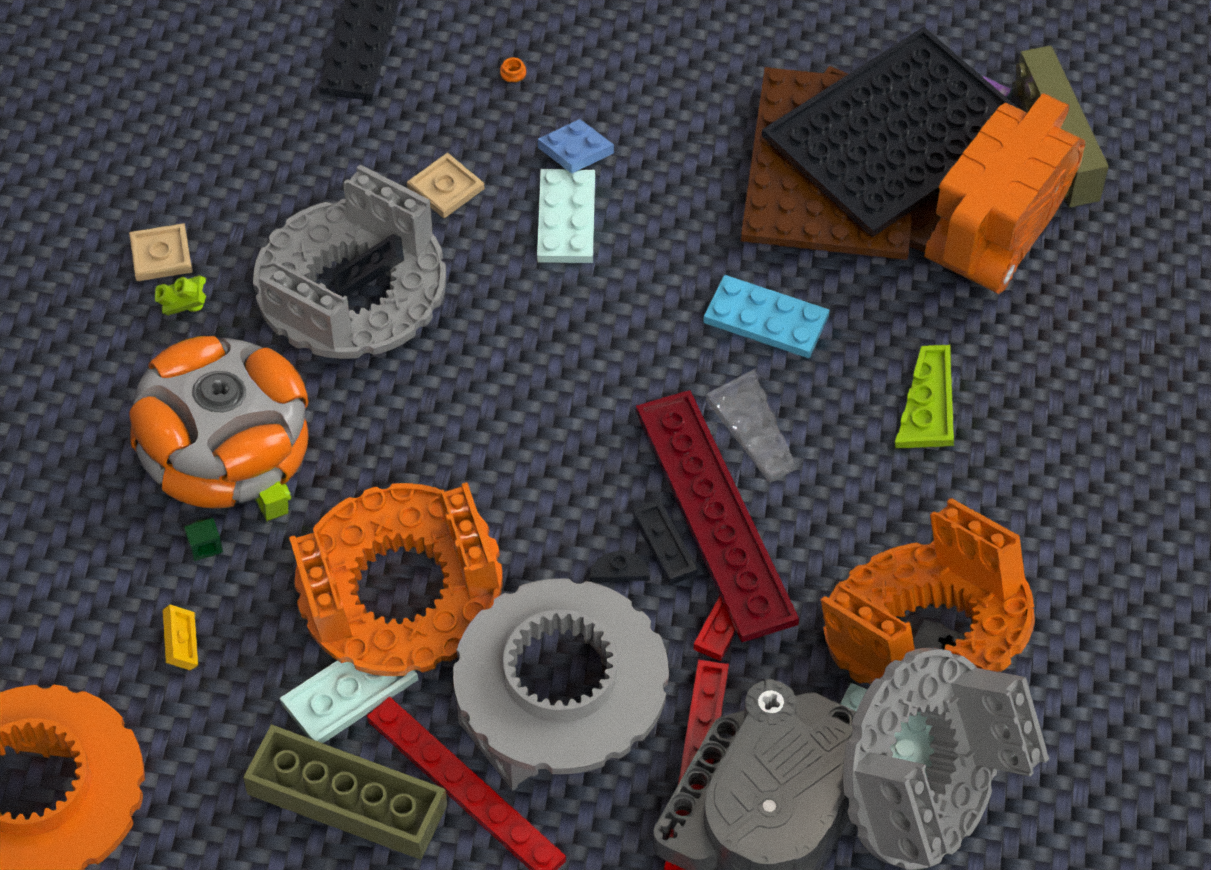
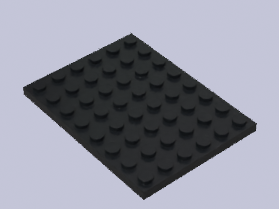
[762,26,1020,237]

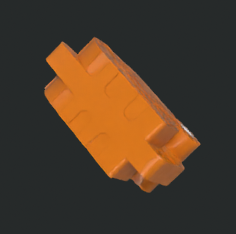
[924,93,1085,294]

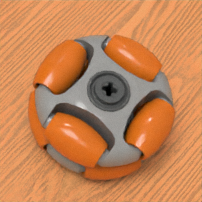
[129,336,309,509]

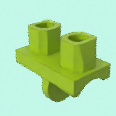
[155,275,206,316]

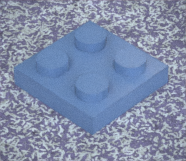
[538,119,614,174]

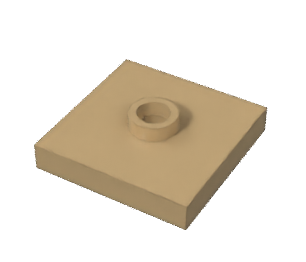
[407,152,485,218]
[129,223,192,281]

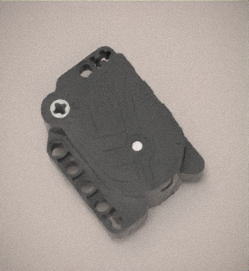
[653,679,856,870]

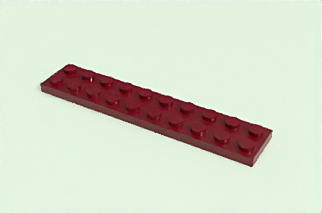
[636,390,799,643]

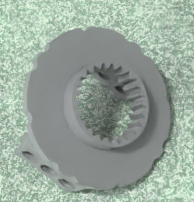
[253,165,446,359]
[453,578,669,791]
[843,648,1049,870]

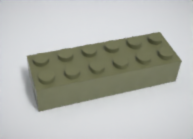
[1012,45,1109,208]
[243,724,447,860]

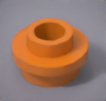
[500,57,527,82]

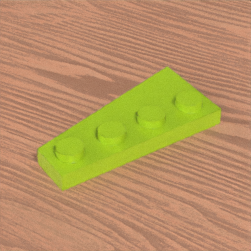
[895,345,954,448]

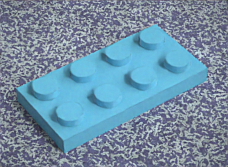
[703,275,830,358]

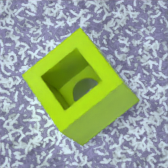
[255,481,291,521]

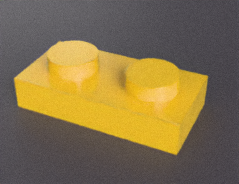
[163,604,198,671]

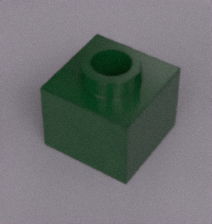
[184,518,223,561]

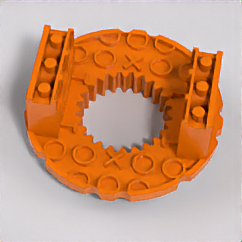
[289,482,503,676]
[821,498,1035,684]
[0,685,145,870]

